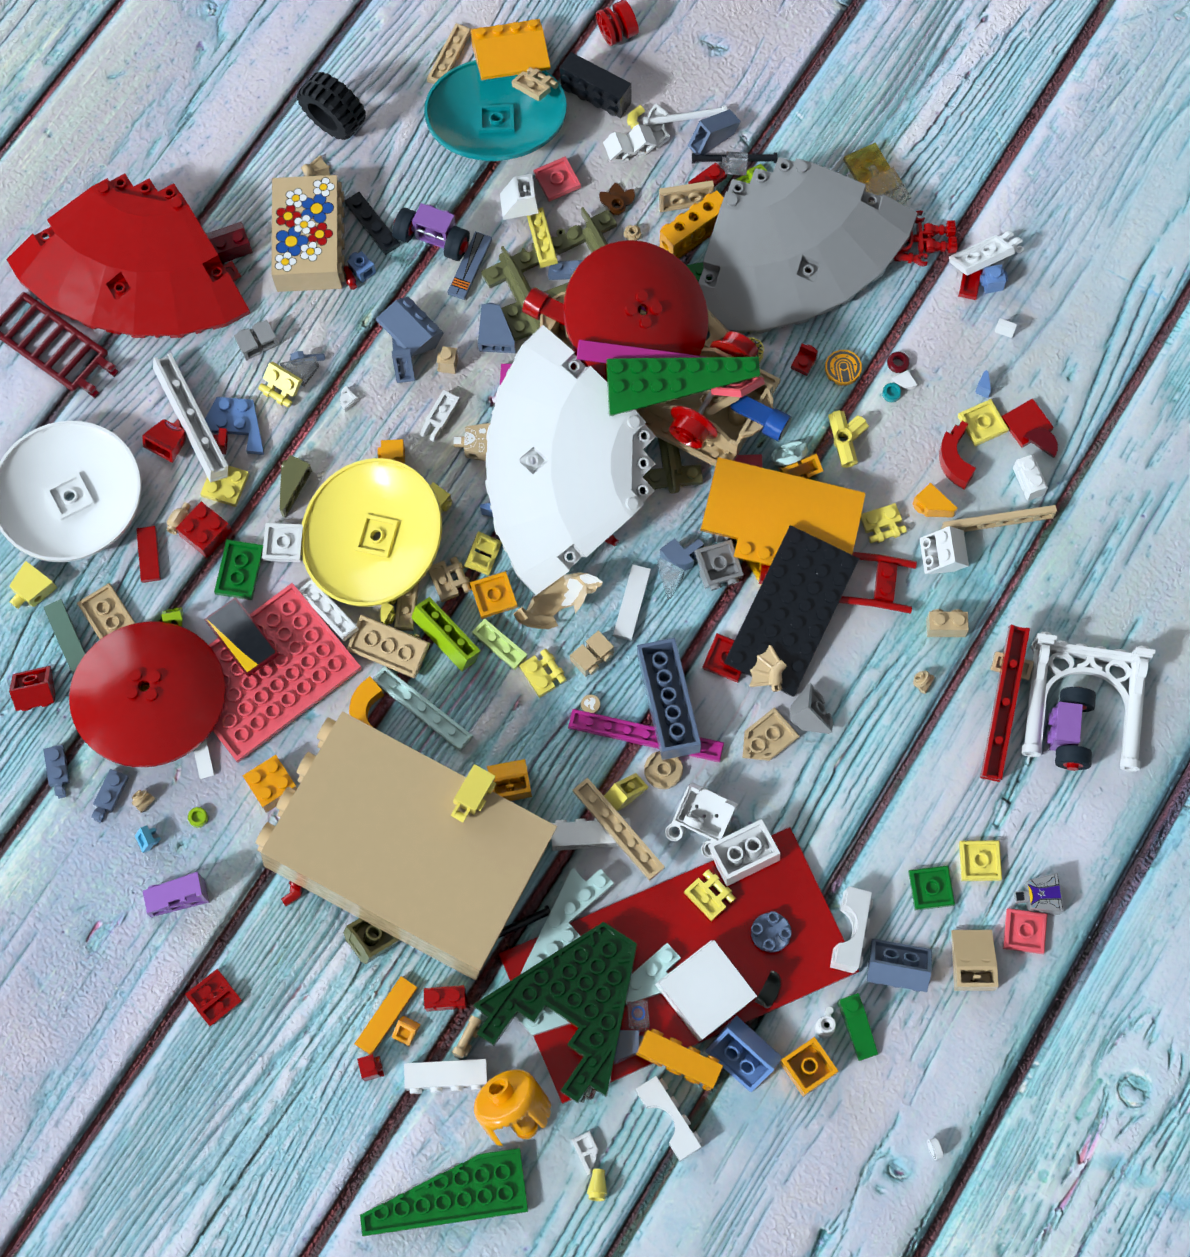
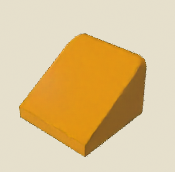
[392,1016,420,1046]

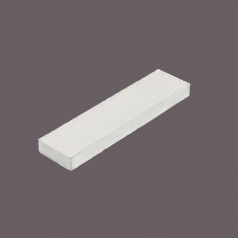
[613,564,651,641]
[299,579,359,641]

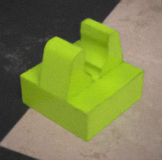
[161,607,184,626]

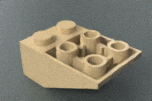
[951,930,998,991]

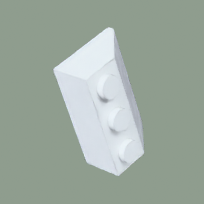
[708,819,780,886]

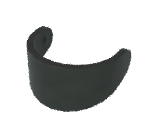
[755,971,781,1008]

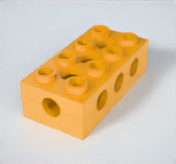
[660,190,724,259]

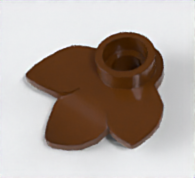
[599,183,635,215]

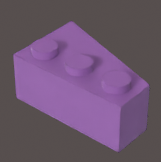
[143,872,209,917]

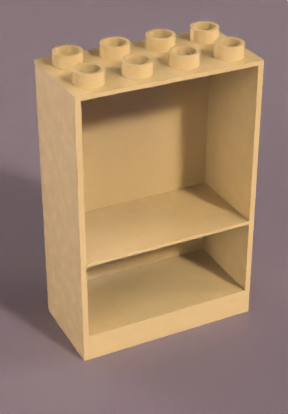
[255,711,557,981]

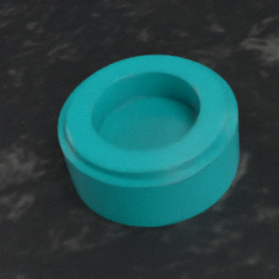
[882,383,901,402]

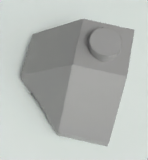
[789,683,833,734]

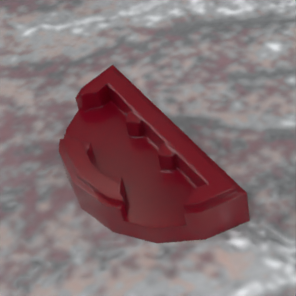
[1023,428,1058,458]

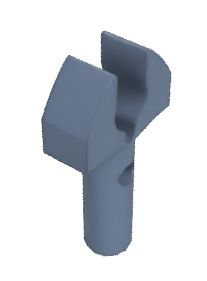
[290,351,325,366]

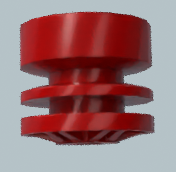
[596,0,639,46]

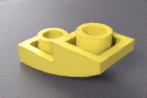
[380,599,397,625]

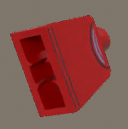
[142,419,186,463]

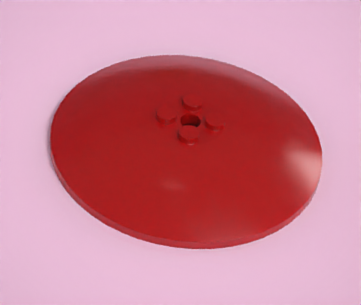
[563,240,708,381]
[69,621,226,767]

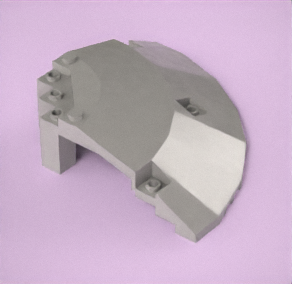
[698,157,917,333]

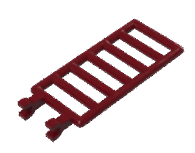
[0,292,119,398]

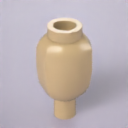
[167,502,191,535]

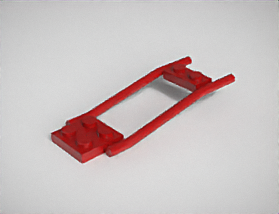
[758,552,917,614]

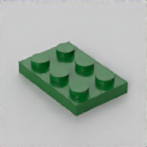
[214,539,263,600]

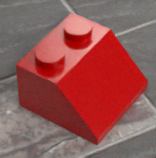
[9,666,56,711]

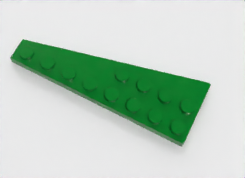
[606,357,760,416]

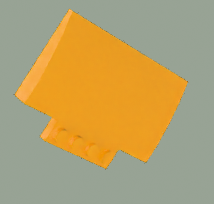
[700,457,866,566]

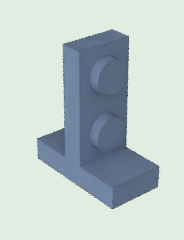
[392,337,415,383]

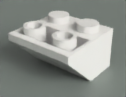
[500,174,539,220]
[920,526,969,574]

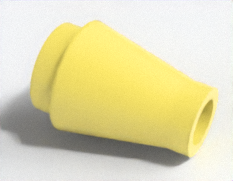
[587,1169,607,1201]

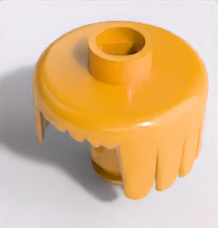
[474,1069,551,1146]

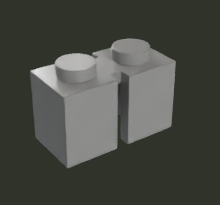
[234,320,279,361]

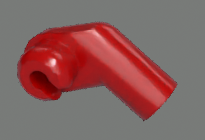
[281,881,303,907]

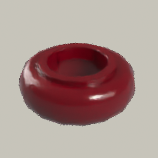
[887,352,910,373]

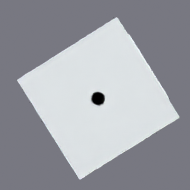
[655,940,757,1042]

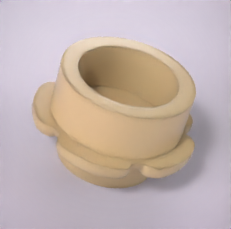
[624,225,641,241]

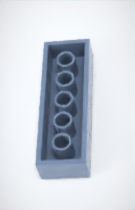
[637,638,701,760]

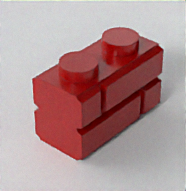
[424,985,467,1012]

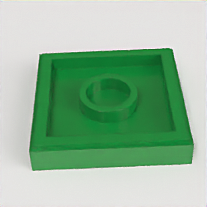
[908,866,955,911]

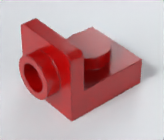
[791,343,818,376]
[213,428,228,455]

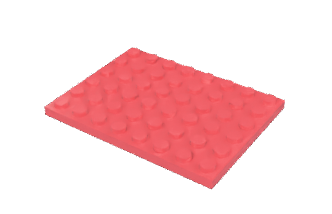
[209,583,362,763]

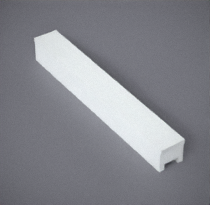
[153,353,228,483]

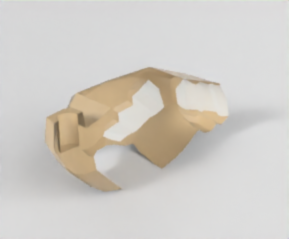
[514,572,603,629]

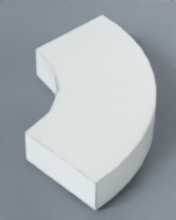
[647,103,670,150]

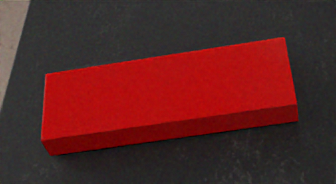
[136,526,161,583]

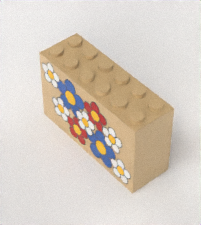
[271,175,345,292]

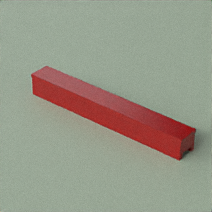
[980,624,1030,782]

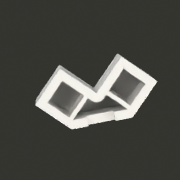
[603,124,658,163]

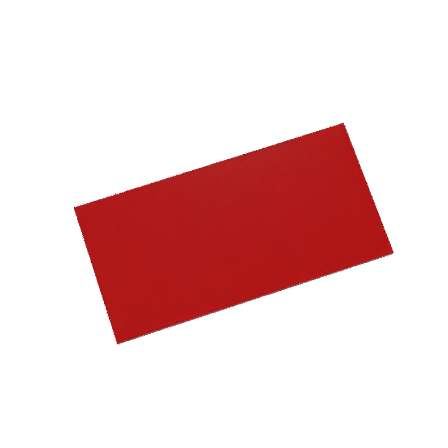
[499,827,859,1104]

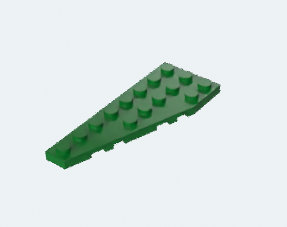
[360,1148,528,1237]

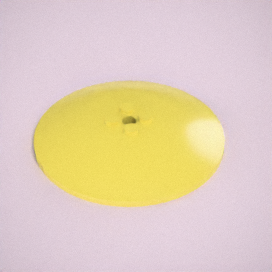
[301,458,442,607]

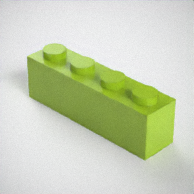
[411,597,481,671]

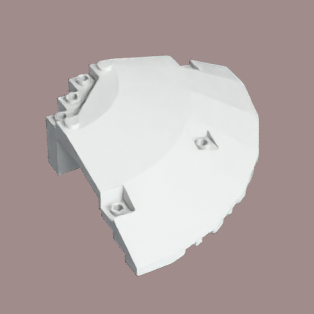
[485,325,656,595]

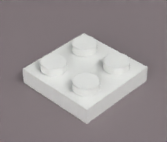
[262,523,303,562]

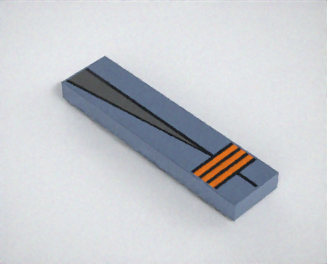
[448,231,492,300]

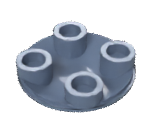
[751,912,791,952]

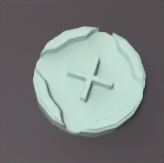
[771,441,808,466]

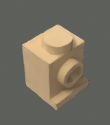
[437,346,459,374]

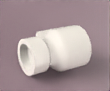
[815,1007,836,1038]

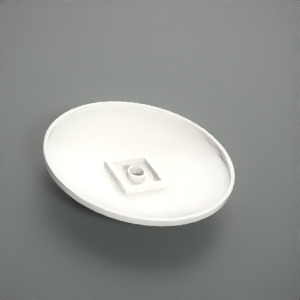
[0,421,141,562]

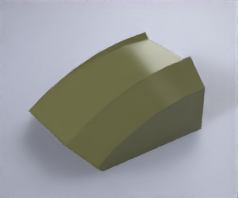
[343,918,400,964]

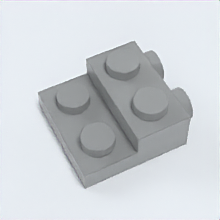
[694,540,743,591]

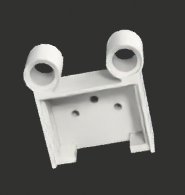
[665,782,738,858]

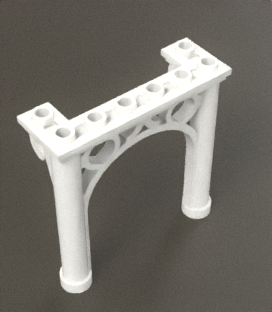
[1021,632,1155,772]

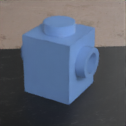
[980,264,1008,294]

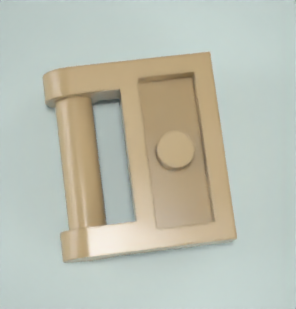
[452,1015,482,1060]

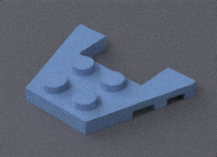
[191,397,264,455]

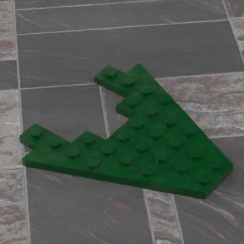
[473,922,637,1103]

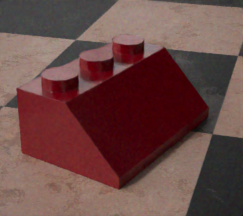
[206,222,253,263]

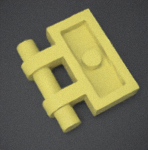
[258,362,302,408]
[860,503,907,543]
[519,649,567,698]
[684,869,736,922]

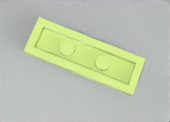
[472,619,528,670]

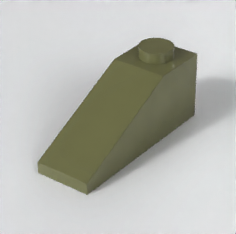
[280,455,312,518]

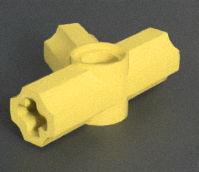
[828,410,869,468]

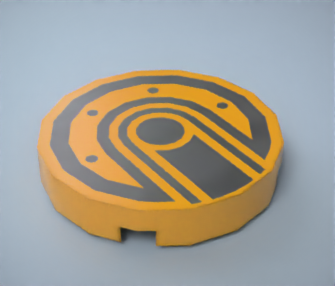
[825,350,862,386]

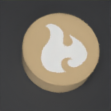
[581,695,600,714]

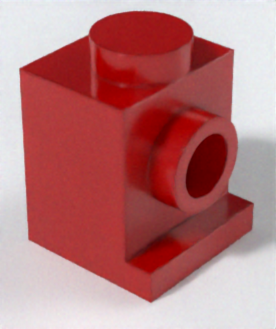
[357,1054,384,1081]

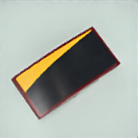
[204,597,280,677]

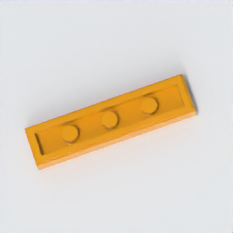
[354,976,418,1055]

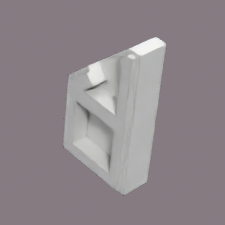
[572,1131,599,1175]

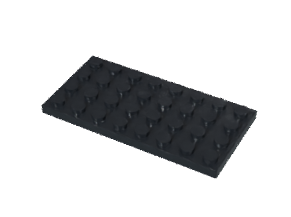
[723,525,860,697]

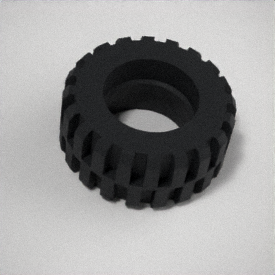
[297,72,366,140]

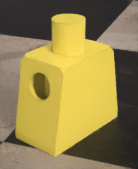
[9,561,57,609]

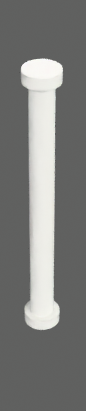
[643,105,727,126]

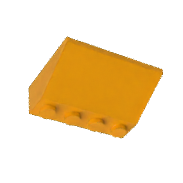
[471,19,551,80]

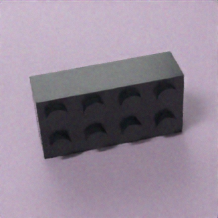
[560,52,632,119]

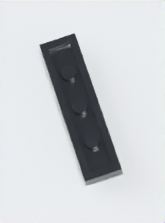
[345,192,400,255]

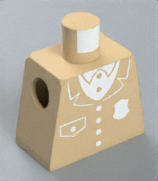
[454,423,490,461]

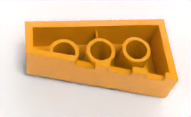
[636,1029,723,1091]

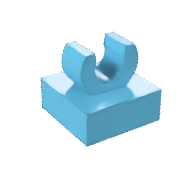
[135,826,161,853]

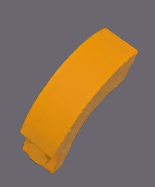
[349,676,384,727]

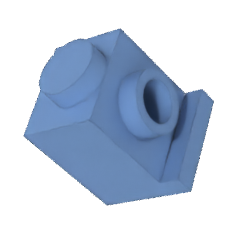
[347,251,376,283]

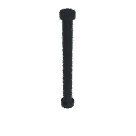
[692,152,778,164]
[499,905,551,938]

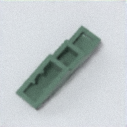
[44,599,85,675]

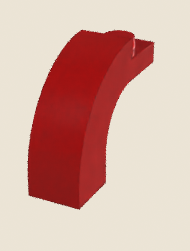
[939,420,976,490]

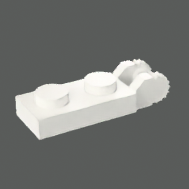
[420,390,460,442]

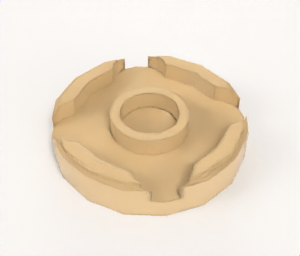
[644,751,683,789]

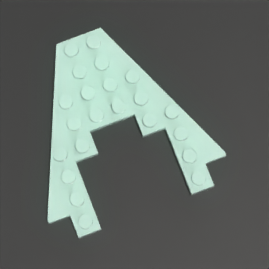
[515,868,681,1036]

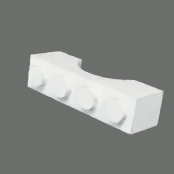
[830,886,873,973]
[635,1076,702,1162]

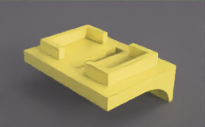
[463,531,502,576]

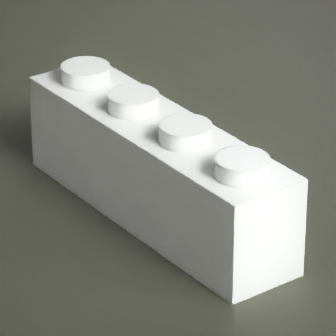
[552,816,631,851]
[404,1059,488,1094]

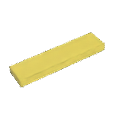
[527,207,558,268]

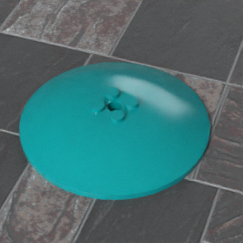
[424,60,567,161]

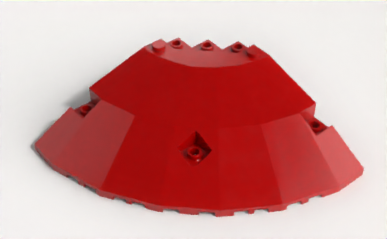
[6,173,251,338]

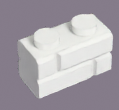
[1013,455,1048,501]

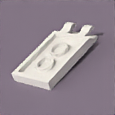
[949,231,1024,276]

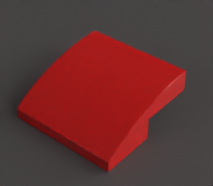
[185,969,242,1026]

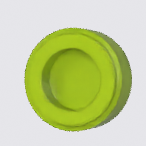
[188,807,208,828]

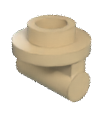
[913,670,935,694]
[132,790,155,813]

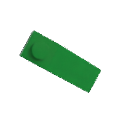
[837,993,878,1061]

